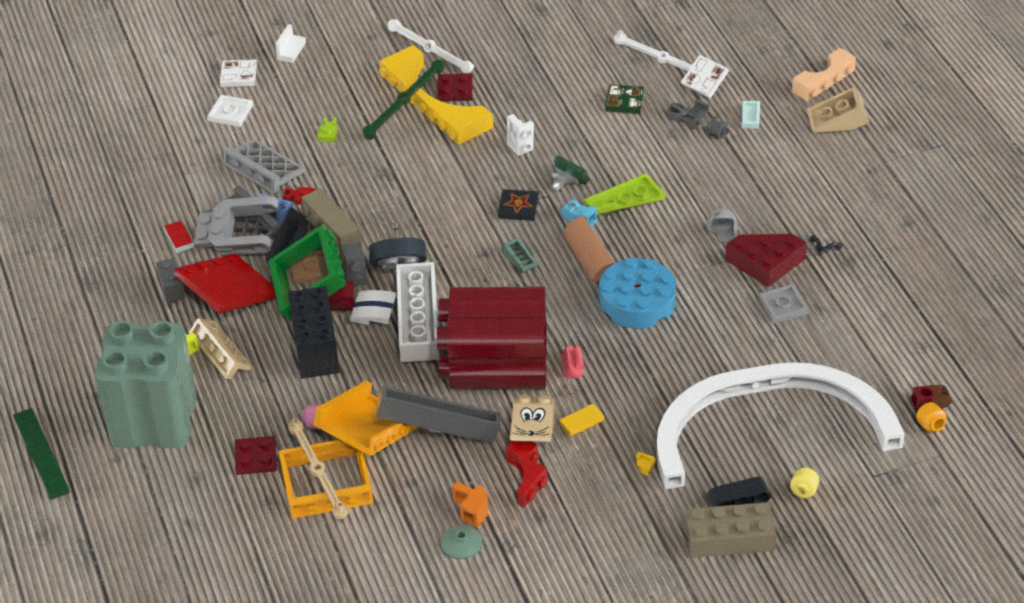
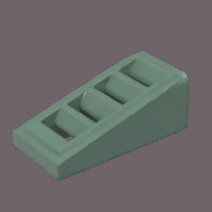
[501,237,539,273]

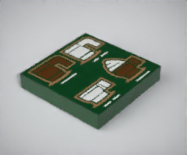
[605,84,644,114]

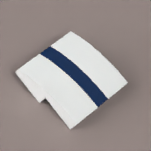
[350,290,397,325]

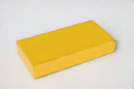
[559,404,604,437]

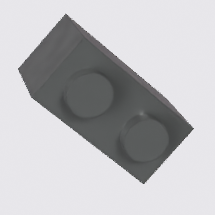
[342,242,367,286]
[156,258,185,303]

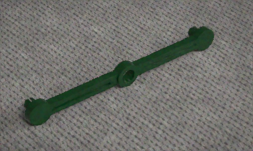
[363,60,445,140]

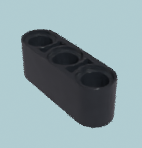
[707,477,771,507]

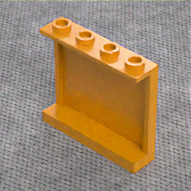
[313,380,419,456]

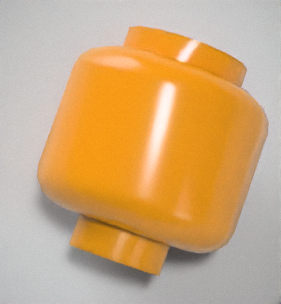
[916,402,947,432]

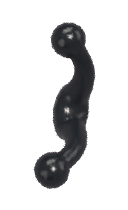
[810,235,843,255]

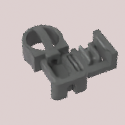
[667,99,709,130]

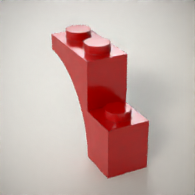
[506,441,548,507]

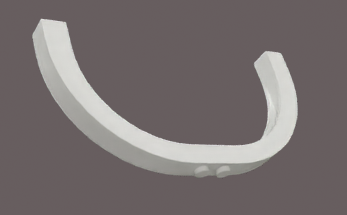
[657,363,905,490]

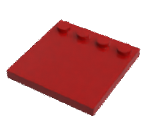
[174,253,276,313]

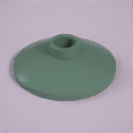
[440,525,482,559]

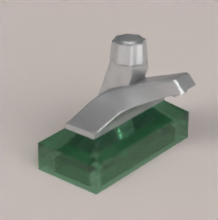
[552,155,590,191]

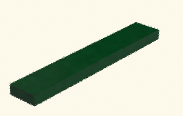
[13,408,70,500]

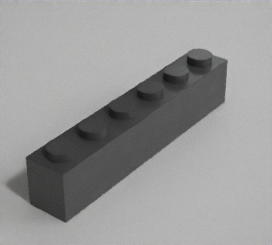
[376,386,500,443]

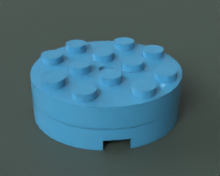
[599,258,676,329]

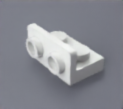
[507,114,534,156]

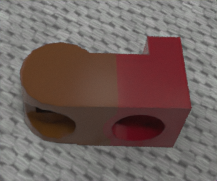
[910,385,952,414]

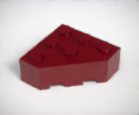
[725,234,807,287]

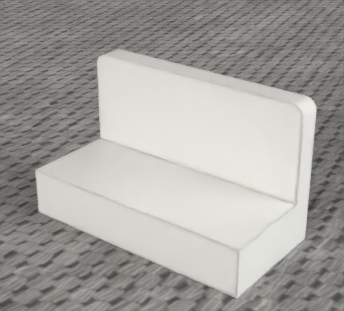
[276,24,306,63]

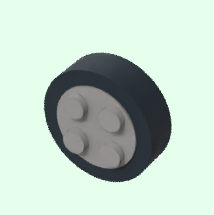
[369,223,427,270]

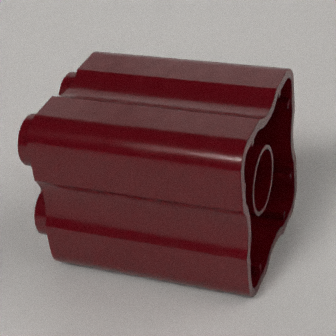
[437,286,547,389]

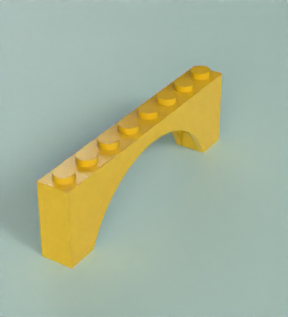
[379,45,494,145]

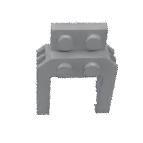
[193,196,279,256]

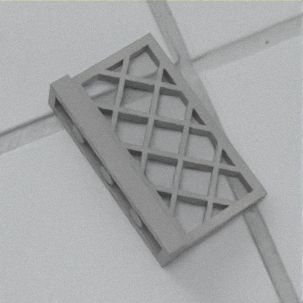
[223,139,305,194]

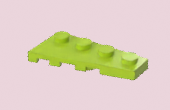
[584,173,666,214]

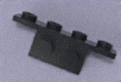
[265,207,309,262]

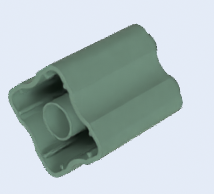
[94,321,197,448]

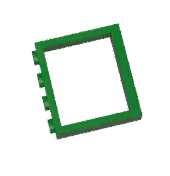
[268,225,346,321]

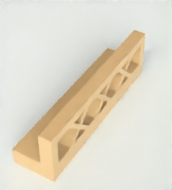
[189,318,252,380]

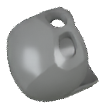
[707,207,738,242]

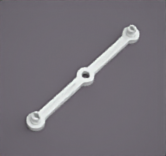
[388,19,474,73]
[614,30,692,71]

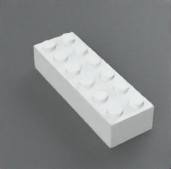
[396,262,440,362]

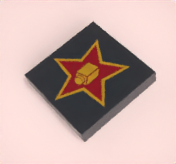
[498,189,539,221]

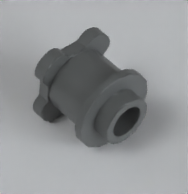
[706,116,729,139]

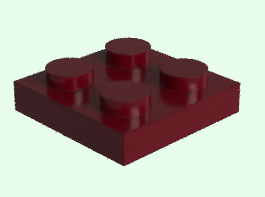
[438,73,473,102]
[235,436,277,475]

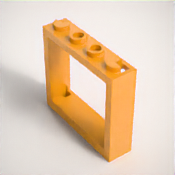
[279,439,373,519]

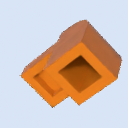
[452,481,488,528]

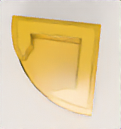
[636,451,657,476]

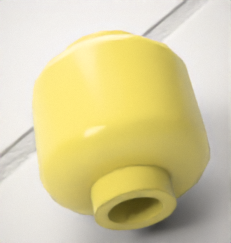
[790,467,820,498]

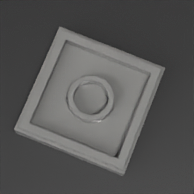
[758,284,809,324]

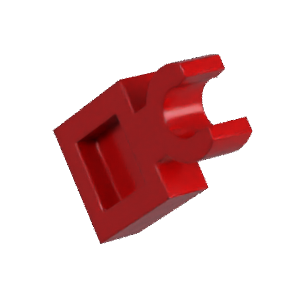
[283,187,316,205]

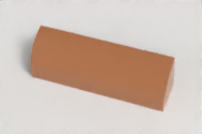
[563,216,614,282]

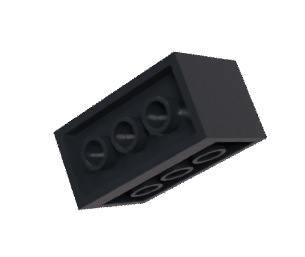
[288,286,340,379]

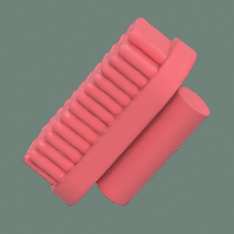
[560,346,584,379]

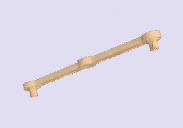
[288,418,348,519]

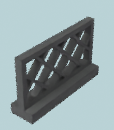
[206,185,280,256]

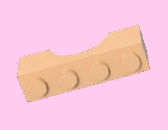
[792,48,856,102]

